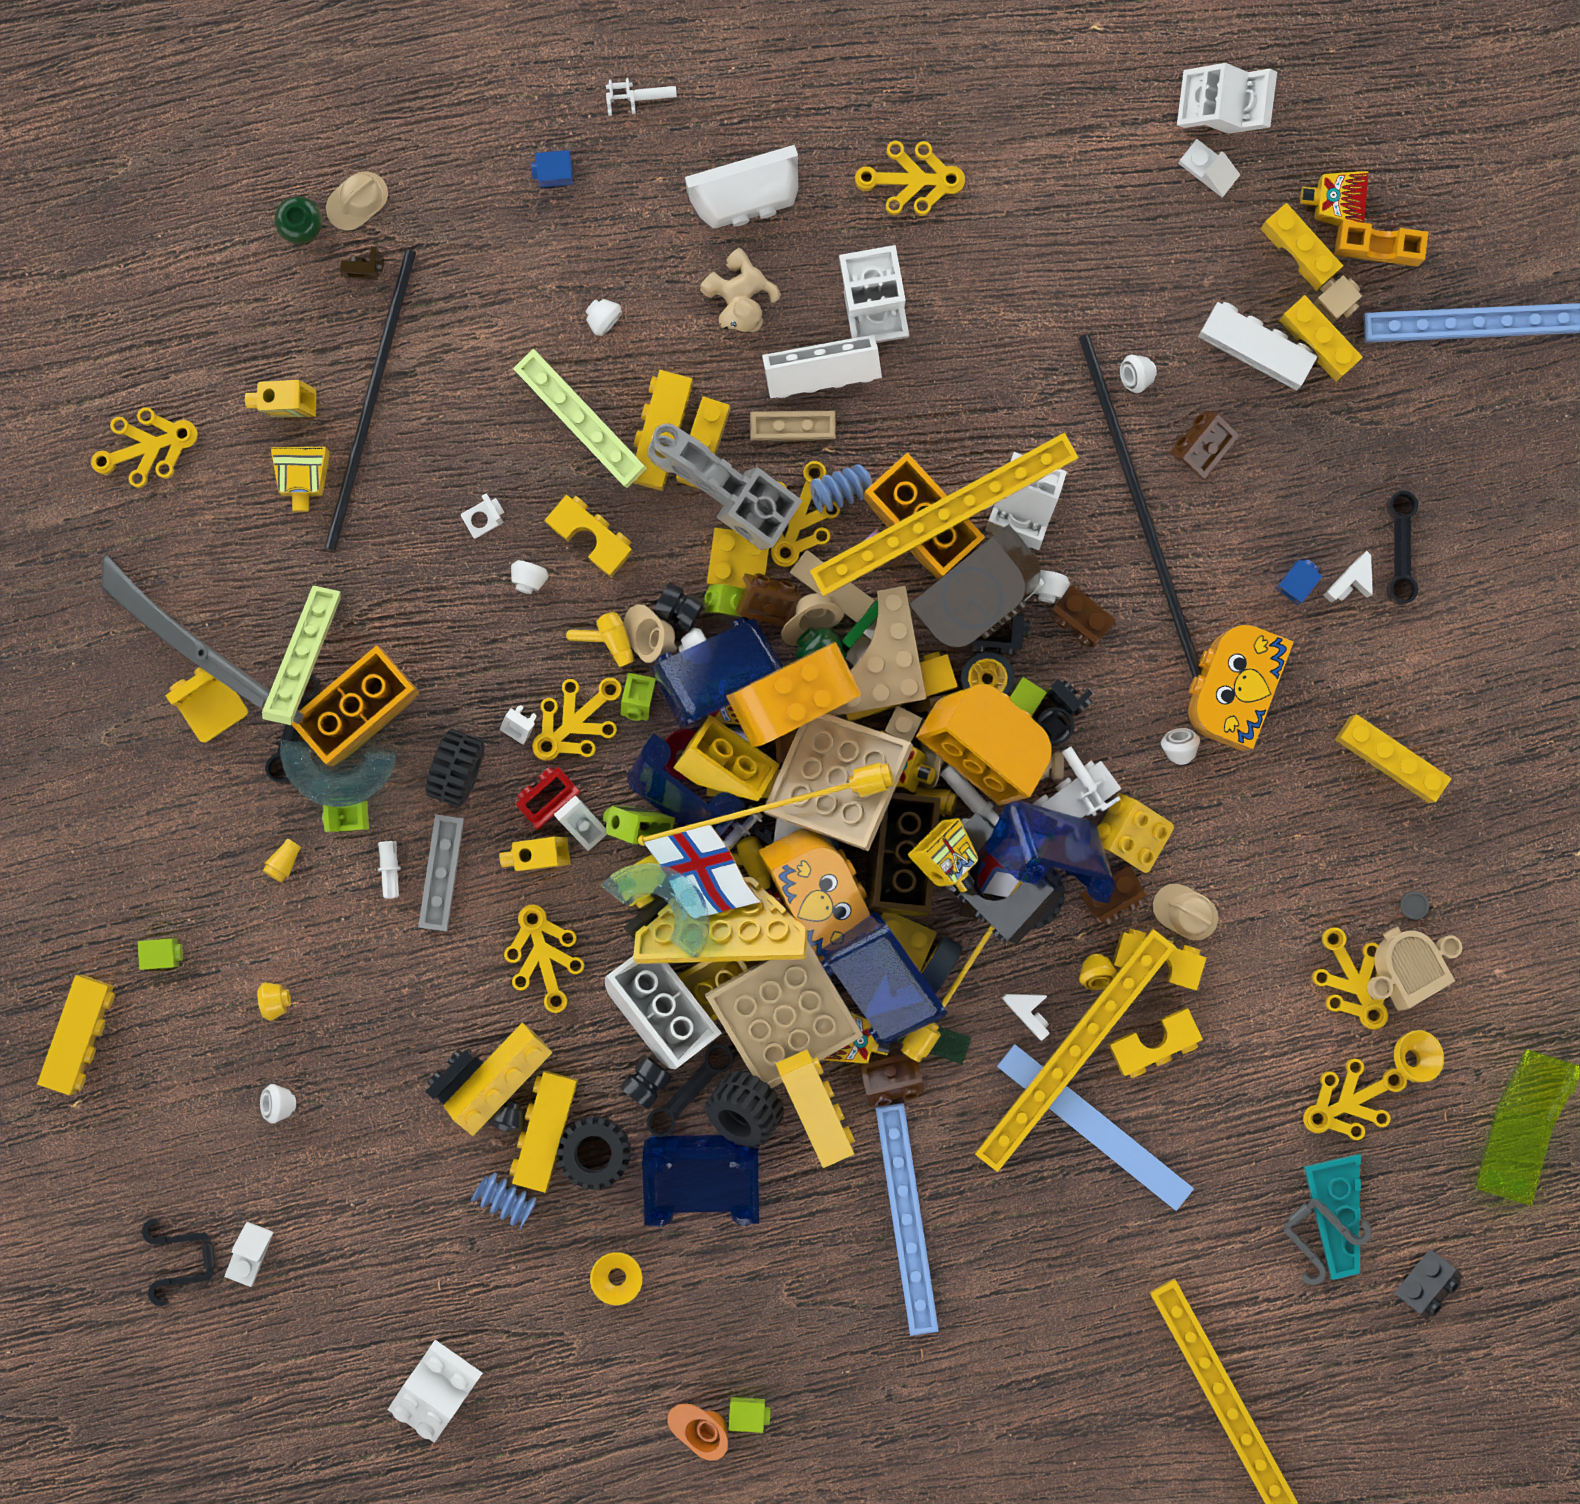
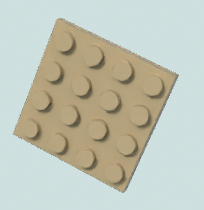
[763,713,913,851]
[705,940,863,1089]

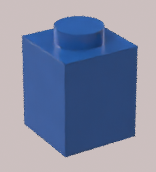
[531,150,574,188]
[1275,559,1322,606]

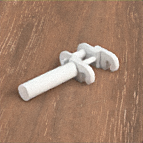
[606,78,677,116]
[1062,747,1121,816]
[723,805,763,850]

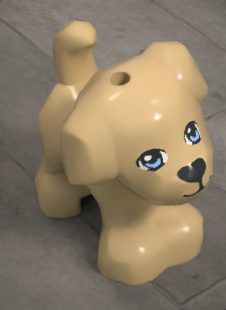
[700,248,781,333]

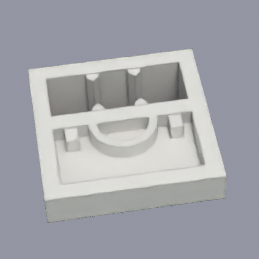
[1177,63,1277,134]
[839,245,909,343]
[985,452,1067,550]
[388,1340,482,1443]

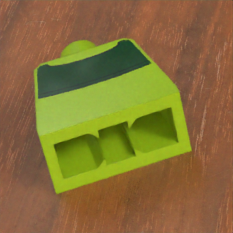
[603,805,675,844]

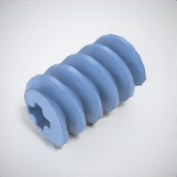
[810,464,873,513]
[471,1172,537,1229]

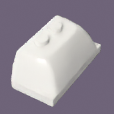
[685,145,798,228]
[605,956,722,1069]

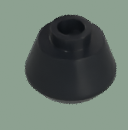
[488,1100,525,1134]

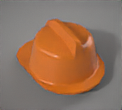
[667,1403,729,1461]

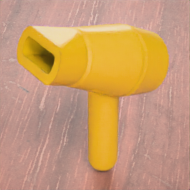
[566,612,635,667]
[731,836,773,890]

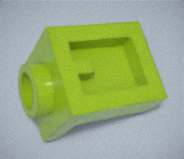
[621,673,656,721]

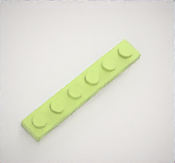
[513,349,647,488]
[262,586,341,725]

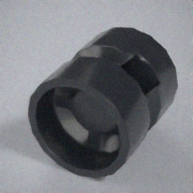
[653,582,705,633]
[1035,707,1074,746]
[620,1055,673,1109]

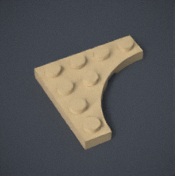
[827,586,926,716]

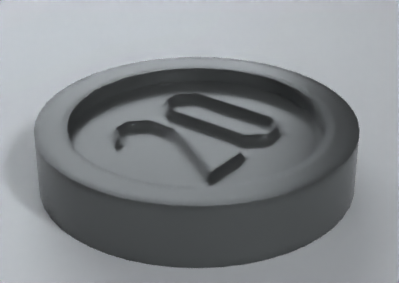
[1400,891,1429,920]

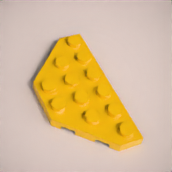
[633,877,808,964]

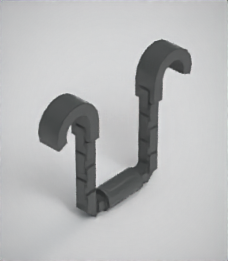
[1284,1199,1372,1285]

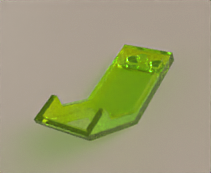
[1474,1049,1580,1206]

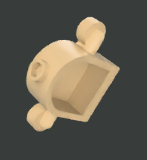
[1367,926,1462,1011]

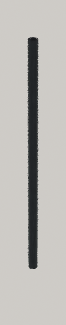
[325,249,416,551]

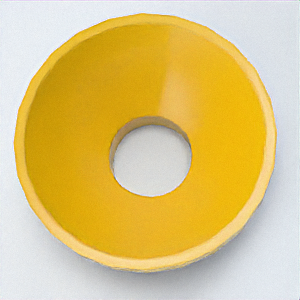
[1394,1030,1444,1083]
[590,1252,643,1305]

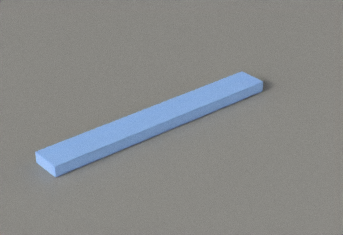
[1363,303,1580,343]
[997,1044,1194,1211]
[875,1103,939,1336]

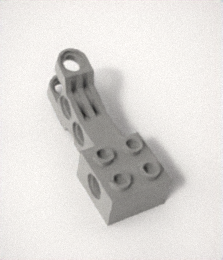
[648,424,802,550]

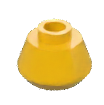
[1079,954,1118,990]
[257,982,291,1021]

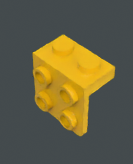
[165,667,249,743]
[1090,792,1174,873]

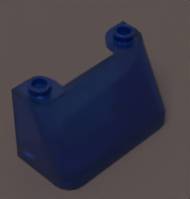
[651,617,783,729]
[627,733,746,838]
[985,801,1115,903]
[820,911,948,1045]
[642,1135,759,1227]

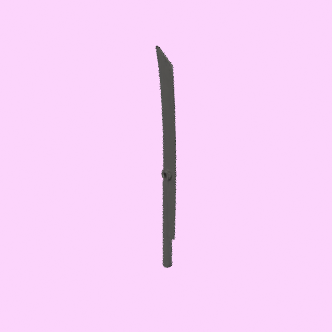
[101,554,304,724]

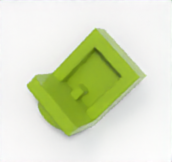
[704,584,747,618]
[322,801,369,832]

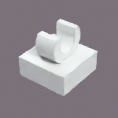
[500,705,536,745]

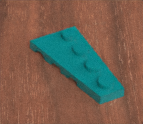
[1303,1153,1361,1280]

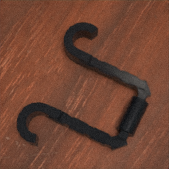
[142,1217,216,1306]

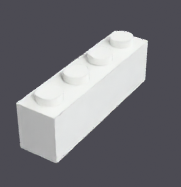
[1198,302,1318,391]
[762,334,882,398]
[1007,760,1121,839]

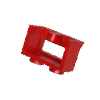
[515,767,582,831]

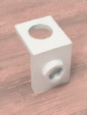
[461,493,504,539]

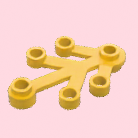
[855,141,965,216]
[91,407,198,488]
[771,461,840,567]
[532,678,622,761]
[504,905,585,1013]
[1312,928,1388,1030]
[1303,1058,1407,1140]

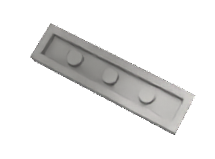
[418,814,465,932]

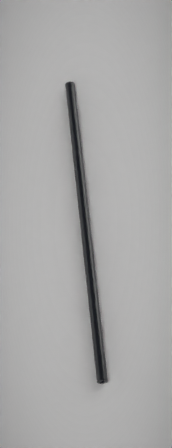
[1079,334,1202,679]

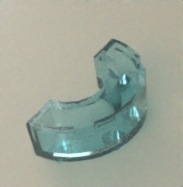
[280,740,396,807]
[601,863,709,958]

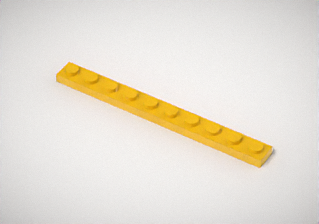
[809,433,1078,597]
[975,928,1176,1172]
[1149,1279,1298,1504]

